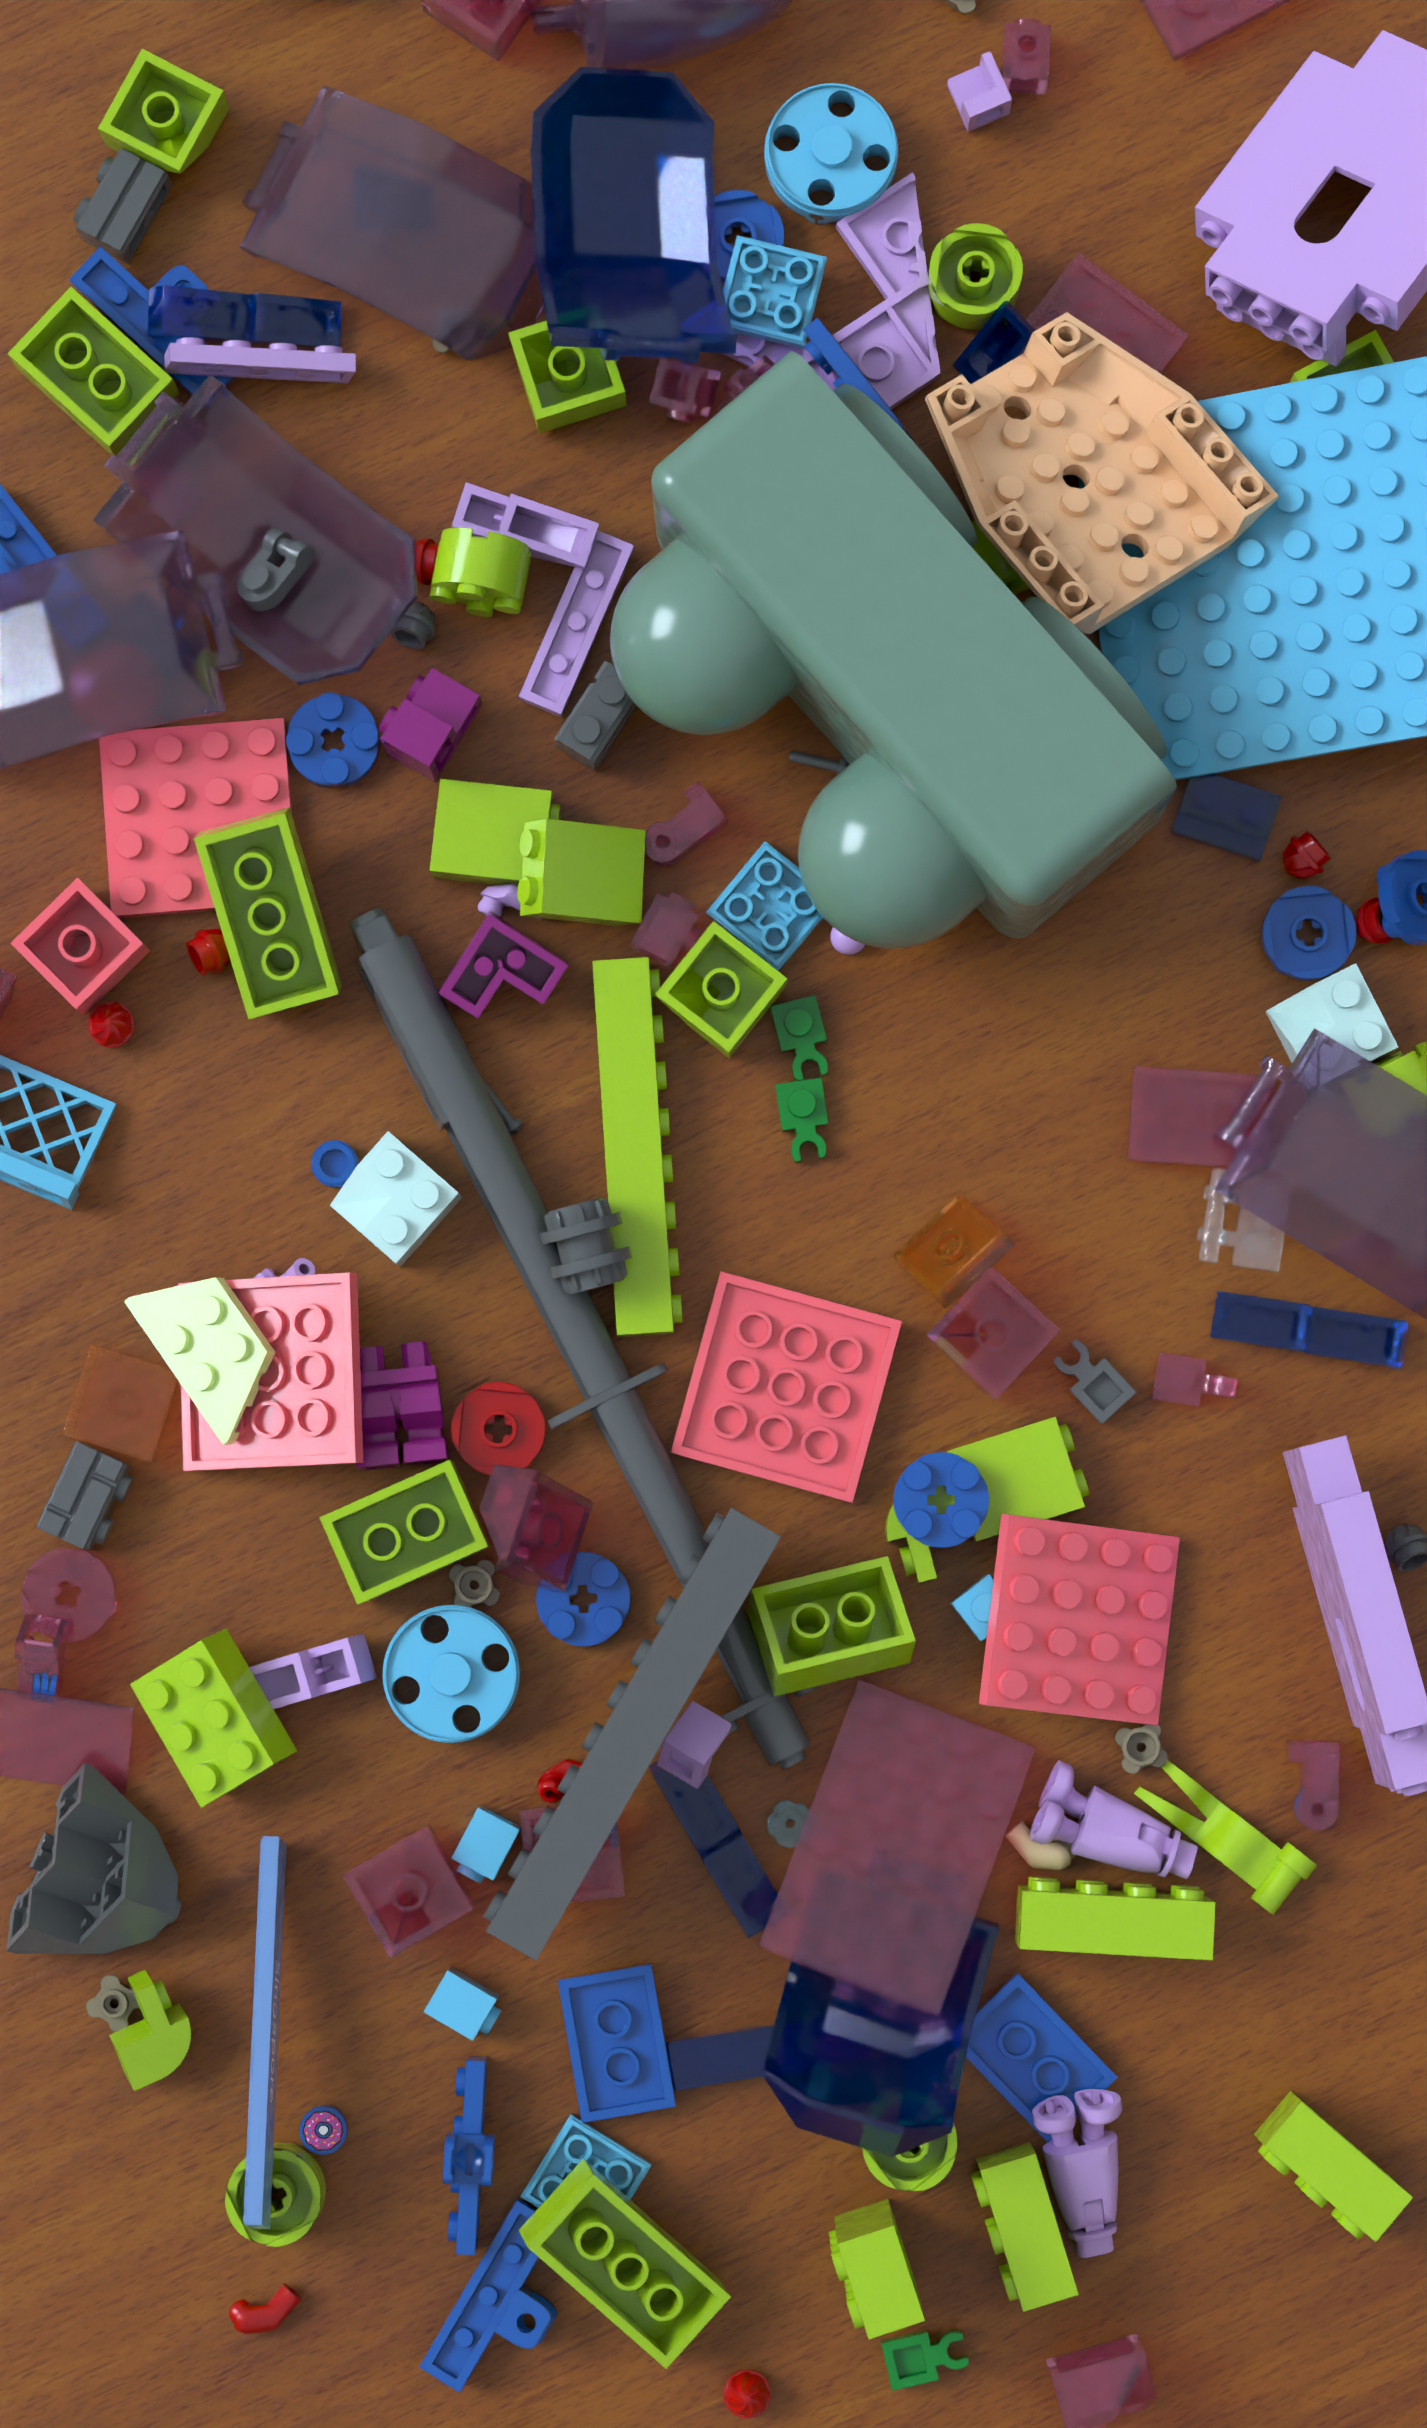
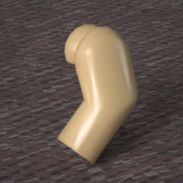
[1005,1821,1076,1870]

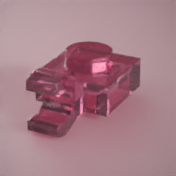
[1152,1352,1237,1407]

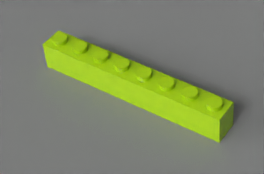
[592,957,683,1338]

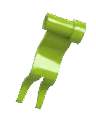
[1134,1760,1317,1915]

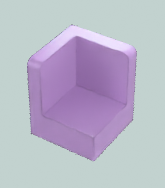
[947,51,1012,132]
[657,1701,731,1789]

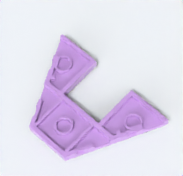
[683,172,941,410]

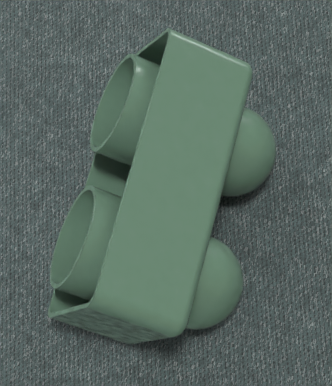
[610,350,1177,949]

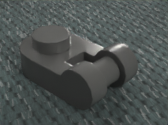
[237,527,315,612]

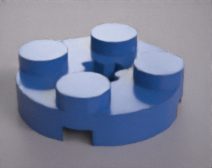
[692,190,784,283]
[286,692,380,788]
[1377,850,1427,946]
[1261,886,1356,981]
[893,1452,989,1548]
[536,1552,631,1646]

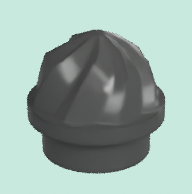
[390,601,436,650]
[1386,1523,1427,1572]

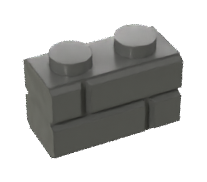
[74,148,173,264]
[554,661,638,772]
[36,1441,135,1551]

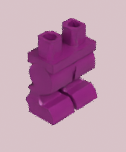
[356,1341,450,1471]

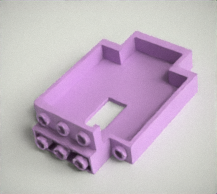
[1195,30,1427,367]
[1283,1435,1427,1796]

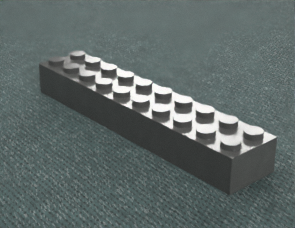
[483,1508,781,1961]

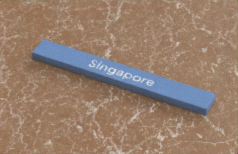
[243,1836,287,2229]

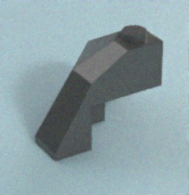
[6,1763,181,1954]

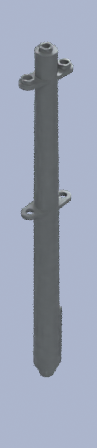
[349,908,821,1770]

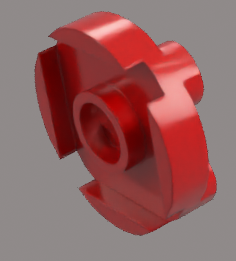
[451,1382,546,1476]

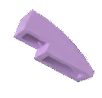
[451,482,599,569]
[249,1633,377,1709]

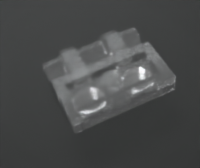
[1197,1168,1293,1273]

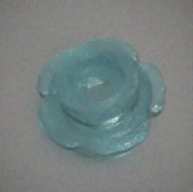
[767,1800,813,1847]

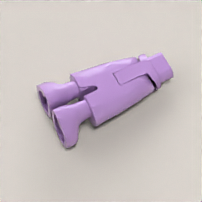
[1030,1760,1198,1879]
[1032,2089,1123,2258]

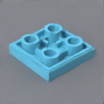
[715,235,827,350]
[706,841,823,971]
[521,2113,652,2208]

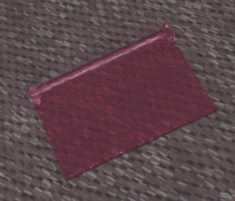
[0,1688,135,1794]

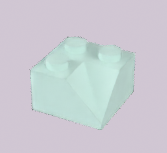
[1266,963,1398,1094]
[330,1131,462,1267]

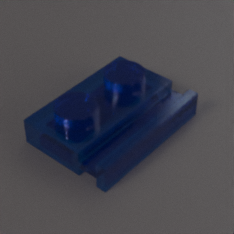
[1171,774,1282,863]

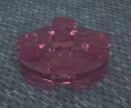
[20,1548,117,1642]

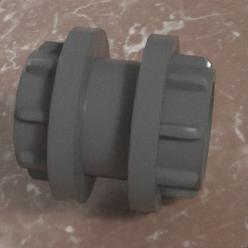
[540,1197,632,1294]

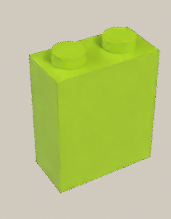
[429,779,561,885]
[517,819,646,926]
[946,1416,1089,1542]

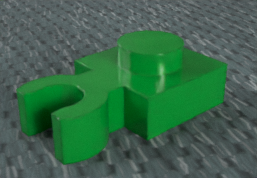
[770,995,828,1081]
[775,1078,828,1163]
[881,2329,970,2391]

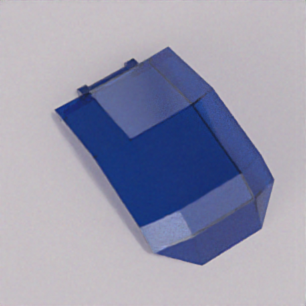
[530,67,737,364]
[762,1848,999,2157]

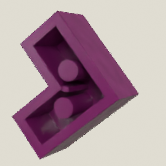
[379,667,483,783]
[439,911,569,1018]

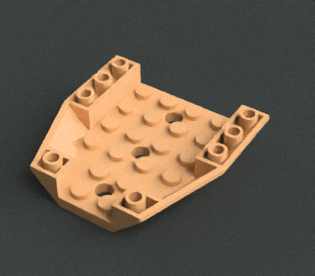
[925,312,1279,634]

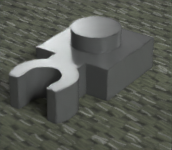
[1052,1339,1136,1425]

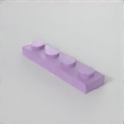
[164,337,356,384]
[518,530,635,718]

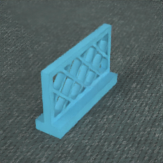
[0,1055,117,1210]

